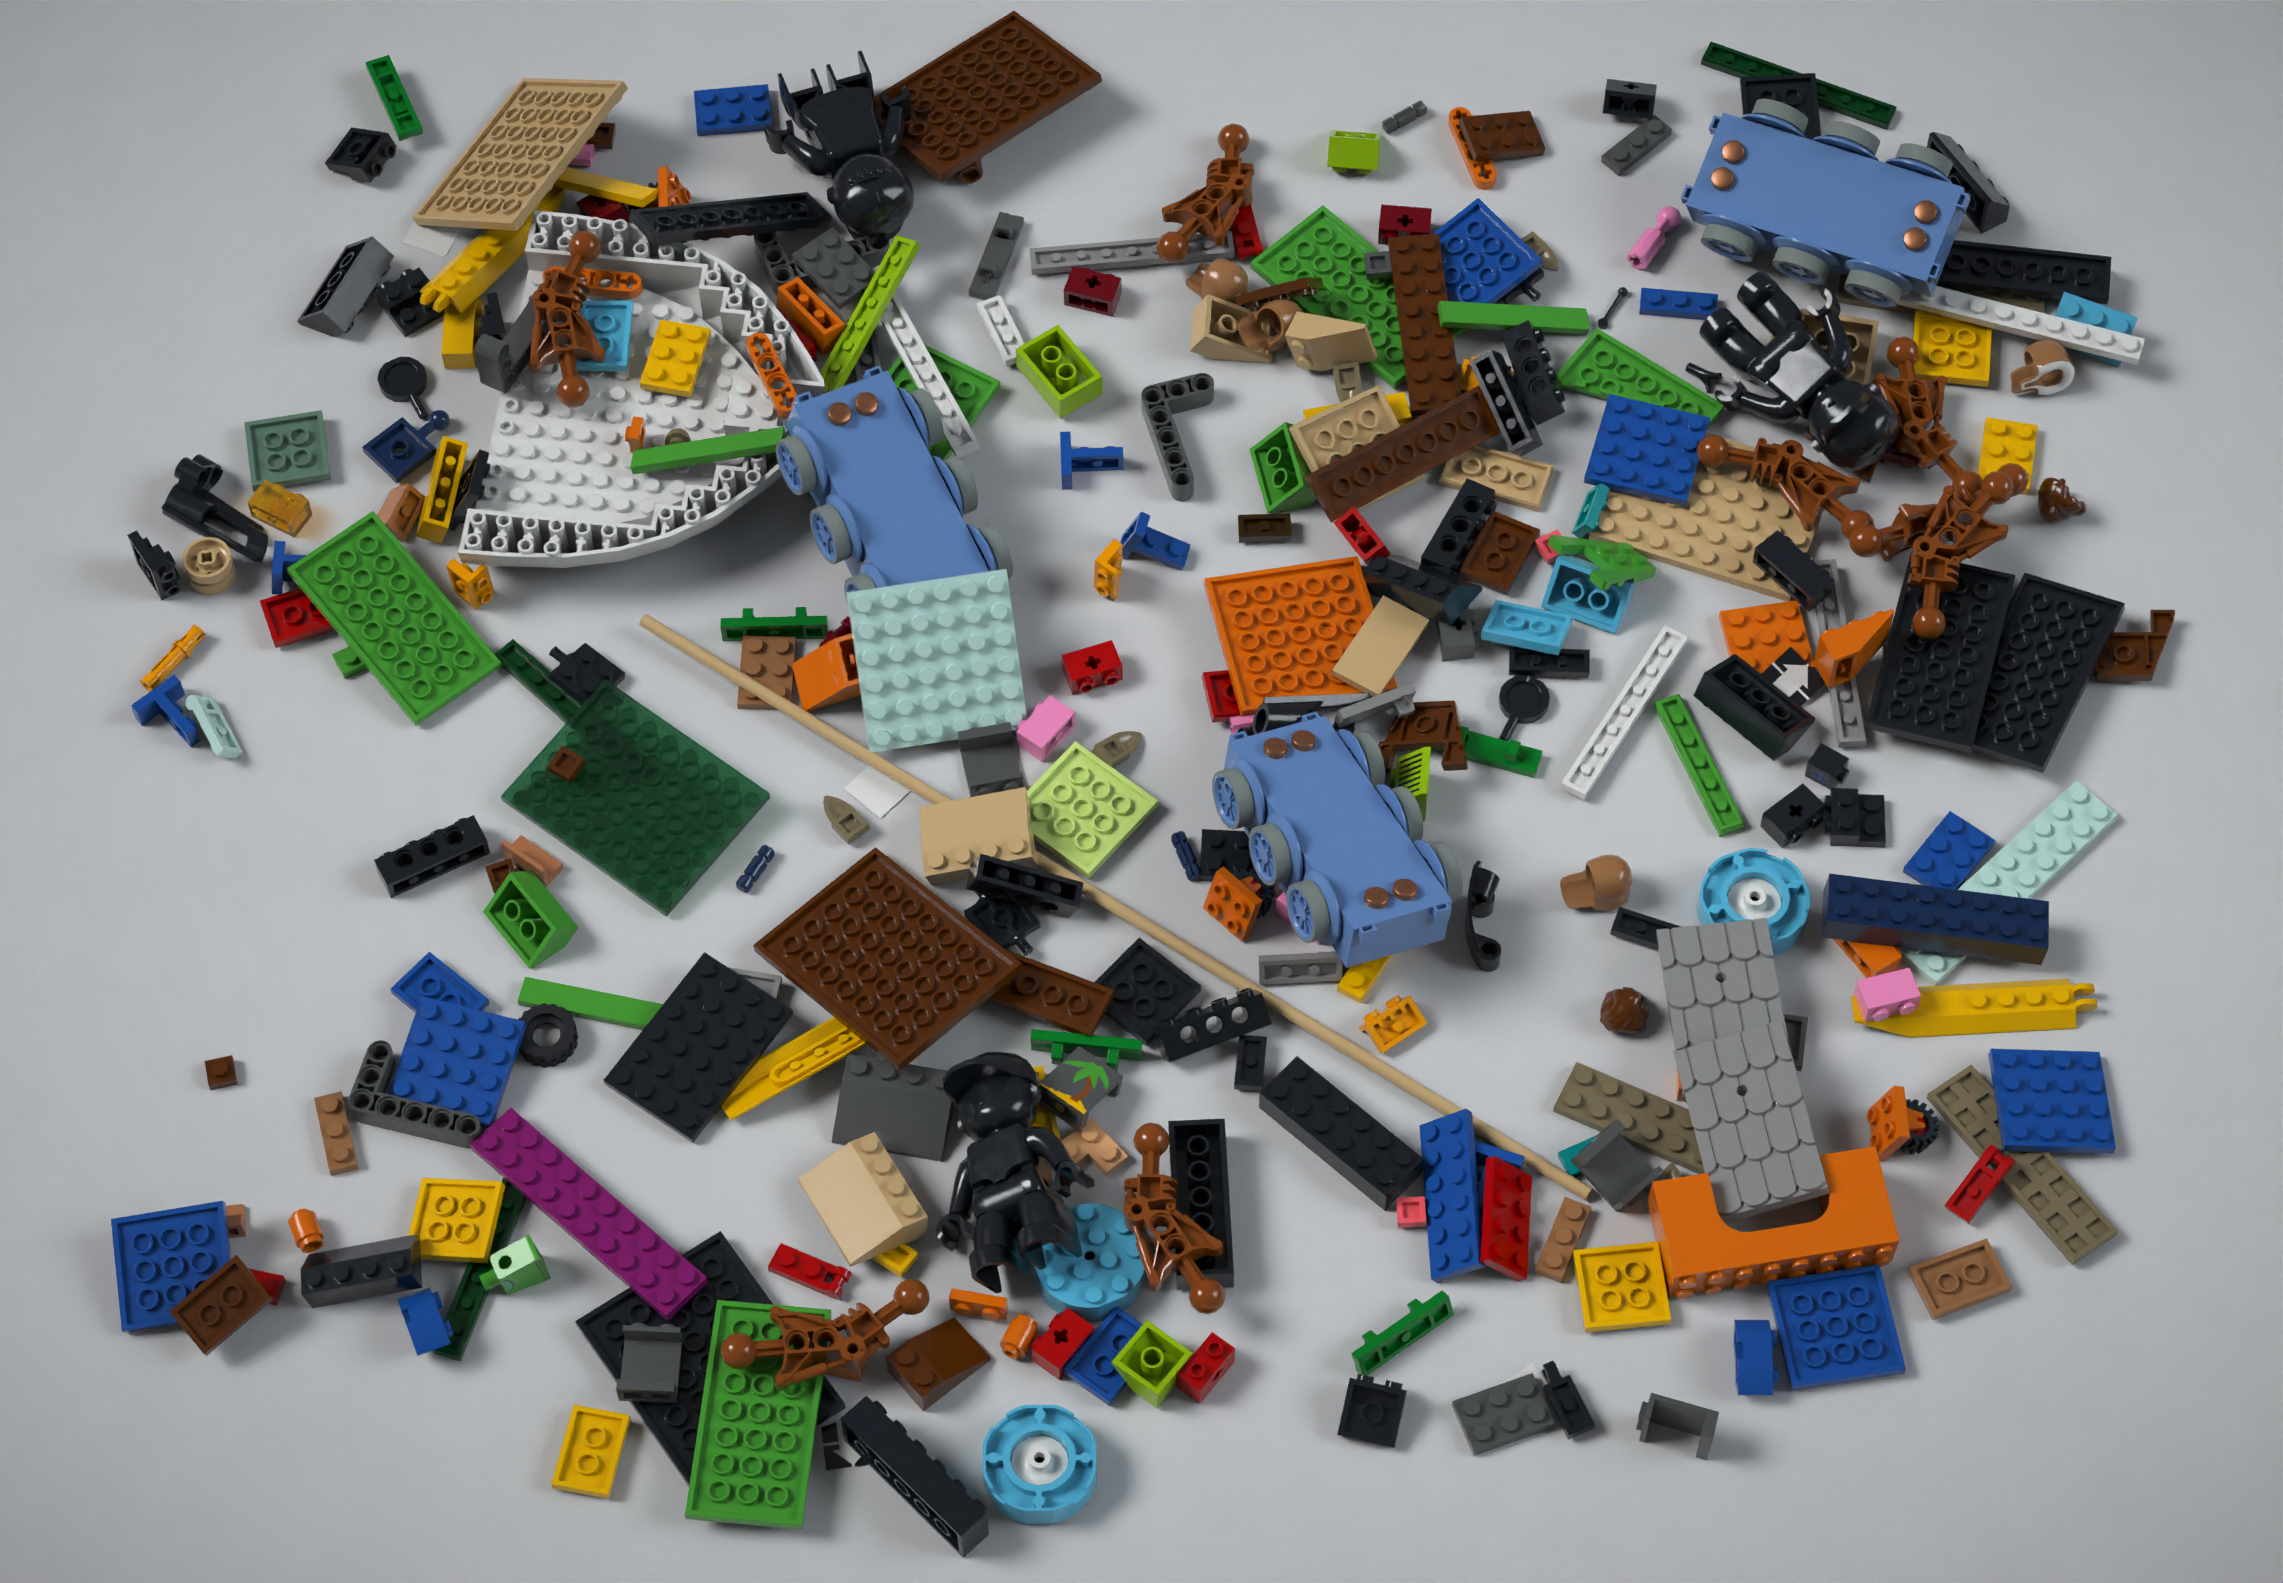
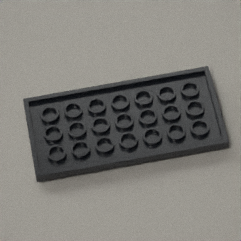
[1865,554,2016,753]
[1972,573,2125,773]

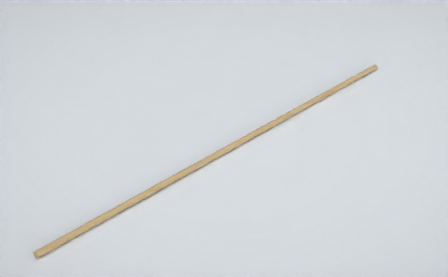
[639,614,1593,1201]

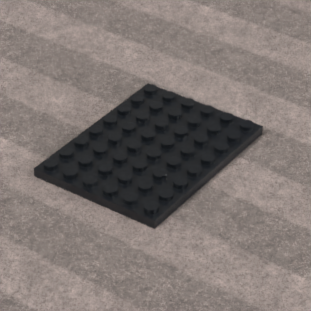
[575,1231,846,1486]

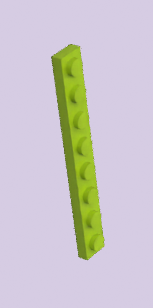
[820,235,921,394]

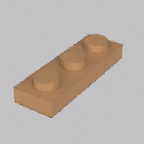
[314,1091,359,1176]
[1535,1197,1591,1283]

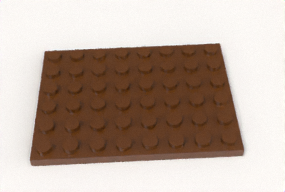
[873,11,1102,182]
[753,847,1023,1071]

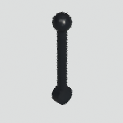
[1598,287,1628,329]

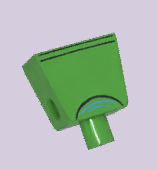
[479,1235,551,1294]

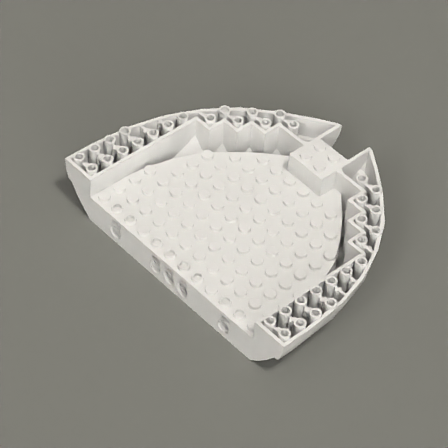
[458,210,825,568]

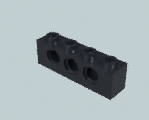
[1501,320,1565,425]
[1469,349,1543,457]
[1421,478,1497,575]
[374,815,490,898]
[966,854,1083,918]
[1153,988,1272,1063]

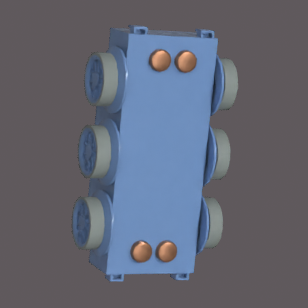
[1681,99,1970,308]
[776,365,1013,604]
[1212,712,1463,968]

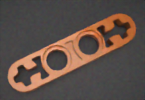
[1448,107,1496,190]
[543,266,643,299]
[746,333,797,419]

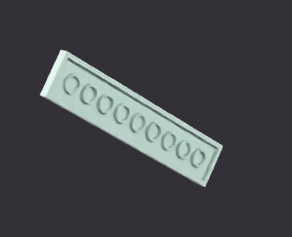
[1898,781,2118,986]

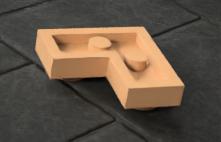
[1061,1118,1128,1177]

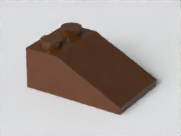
[886,1317,991,1412]

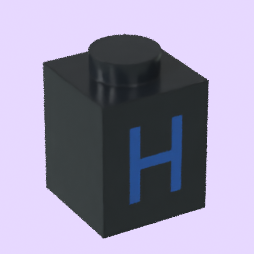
[1805,743,1850,790]

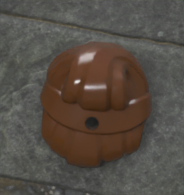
[2038,478,2087,523]
[1600,987,1649,1034]

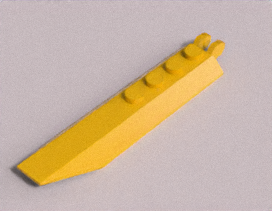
[420,186,568,314]
[1851,979,2098,1038]
[721,1017,867,1121]

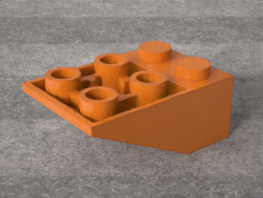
[1814,609,1894,688]
[792,633,861,712]

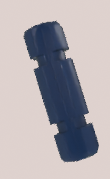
[1171,831,1202,881]
[736,845,775,893]

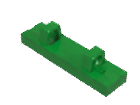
[365,55,423,141]
[721,607,829,641]
[1431,726,1542,778]
[1030,1029,1143,1070]
[1351,1290,1454,1376]

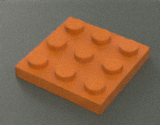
[1719,600,1815,674]

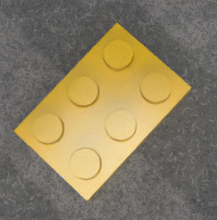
[639,319,711,398]
[1978,417,2038,495]
[551,1405,631,1499]

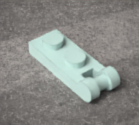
[186,695,242,759]

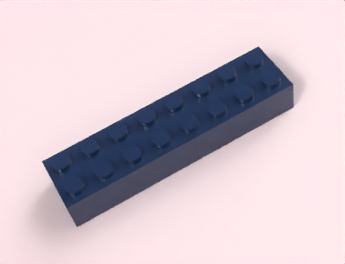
[1822,873,2049,965]

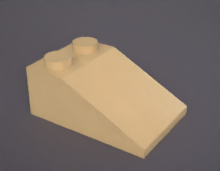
[1190,294,1274,363]
[1285,311,1378,371]

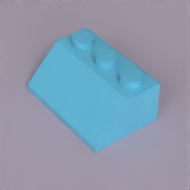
[1541,555,1637,634]

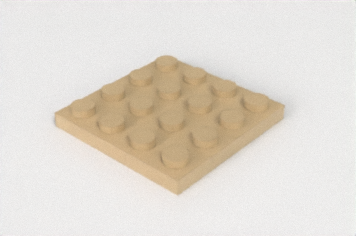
[1289,385,1426,511]

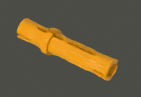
[140,625,206,692]

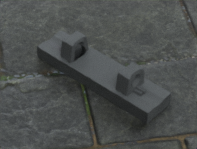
[969,212,1024,300]

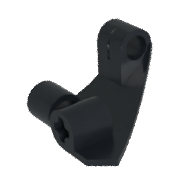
[1465,860,1502,972]

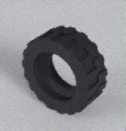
[518,1003,578,1068]

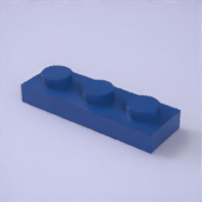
[1639,288,1718,320]

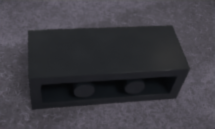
[1753,530,1834,612]

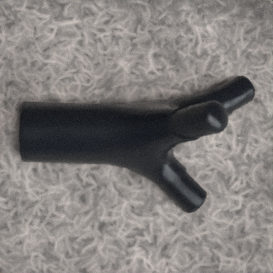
[1685,362,1722,393]

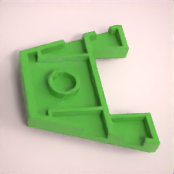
[1548,535,1656,590]

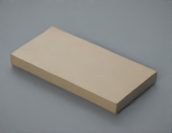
[1438,445,1554,512]
[1331,595,1430,697]

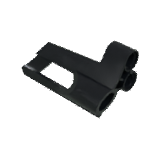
[161,454,268,562]
[1237,693,1371,736]

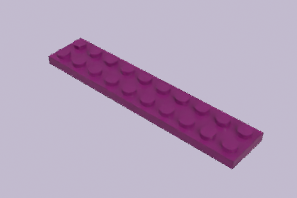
[470,1108,708,1321]

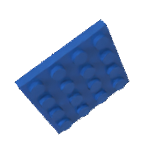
[1432,198,1543,304]
[1584,394,1710,507]
[388,996,527,1128]
[1988,1049,2116,1154]
[111,1201,231,1333]
[1766,1265,1906,1391]

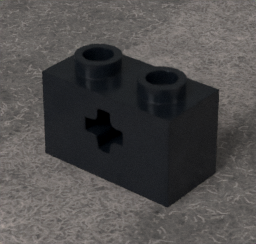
[1603,79,1657,119]
[1760,783,1825,848]

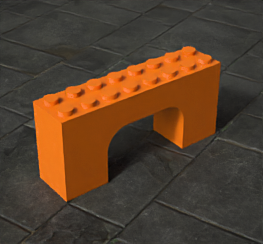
[1647,1146,1900,1299]

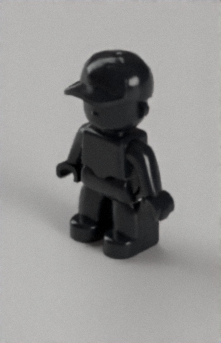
[765,51,914,240]
[1699,271,1899,471]
[936,1052,1095,1294]

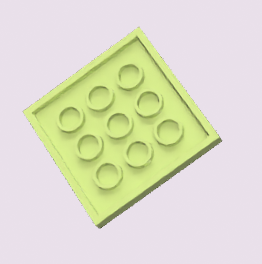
[1027,741,1158,879]

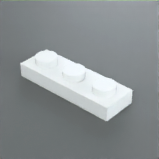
[977,295,1025,367]

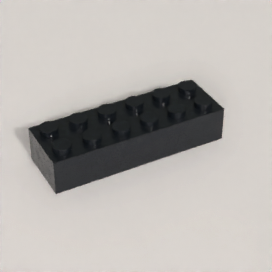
[1259,1056,1423,1211]
[1168,1118,1234,1290]
[841,1396,989,1558]

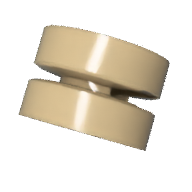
[182,537,236,595]

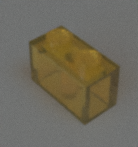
[247,480,312,538]

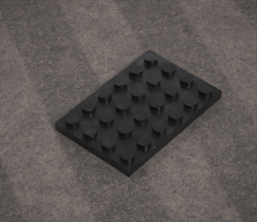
[603,952,794,1143]

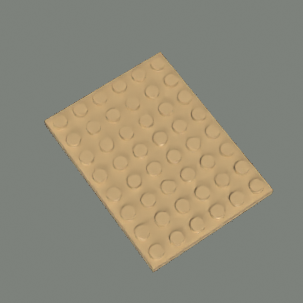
[412,78,628,231]
[1589,433,1824,602]

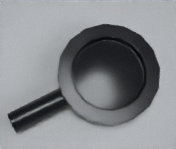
[378,357,429,420]
[1498,675,1550,741]

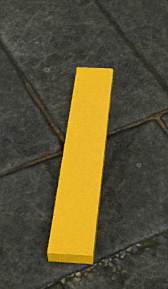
[553,167,658,208]

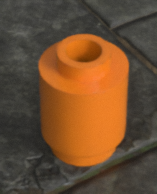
[288,1209,324,1253]
[999,1314,1038,1359]

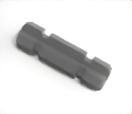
[1382,101,1427,134]

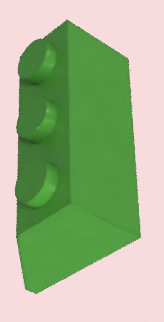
[1249,422,1317,514]
[483,871,579,969]

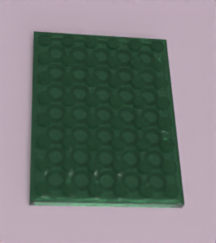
[501,679,771,917]

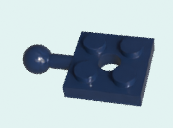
[362,410,450,483]

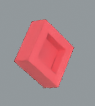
[1534,529,1562,565]
[1396,1196,1427,1228]

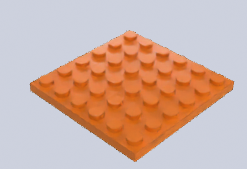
[1204,556,1397,717]

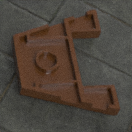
[2094,610,2175,681]
[1378,700,1468,773]

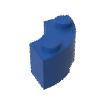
[397,1287,454,1356]
[1733,1320,1779,1395]

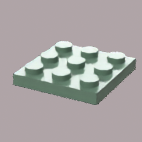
[244,410,331,492]

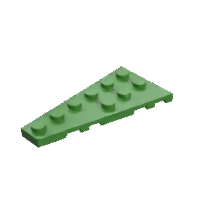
[1555,328,1724,428]

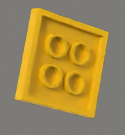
[1913,310,1992,387]
[408,1178,505,1263]
[1573,1242,1671,1333]

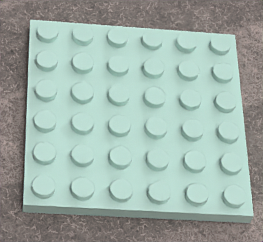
[846,569,1027,752]

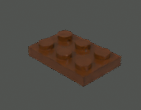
[1459,111,1546,162]
[1235,277,1324,309]
[1459,510,1540,595]
[169,1255,273,1356]

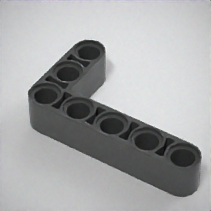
[753,232,890,295]
[475,286,549,394]
[1141,373,1214,502]
[348,1040,483,1149]

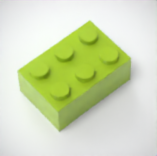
[1016,325,1103,419]

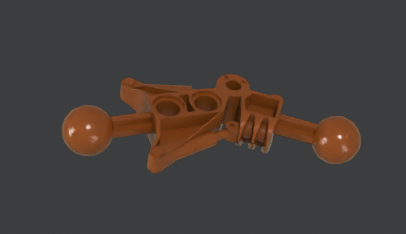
[1156,123,1255,263]
[529,230,605,408]
[1871,337,1983,494]
[1697,435,1875,540]
[1849,463,2028,562]
[1908,471,2014,640]
[1124,1122,1225,1315]
[720,1279,930,1390]

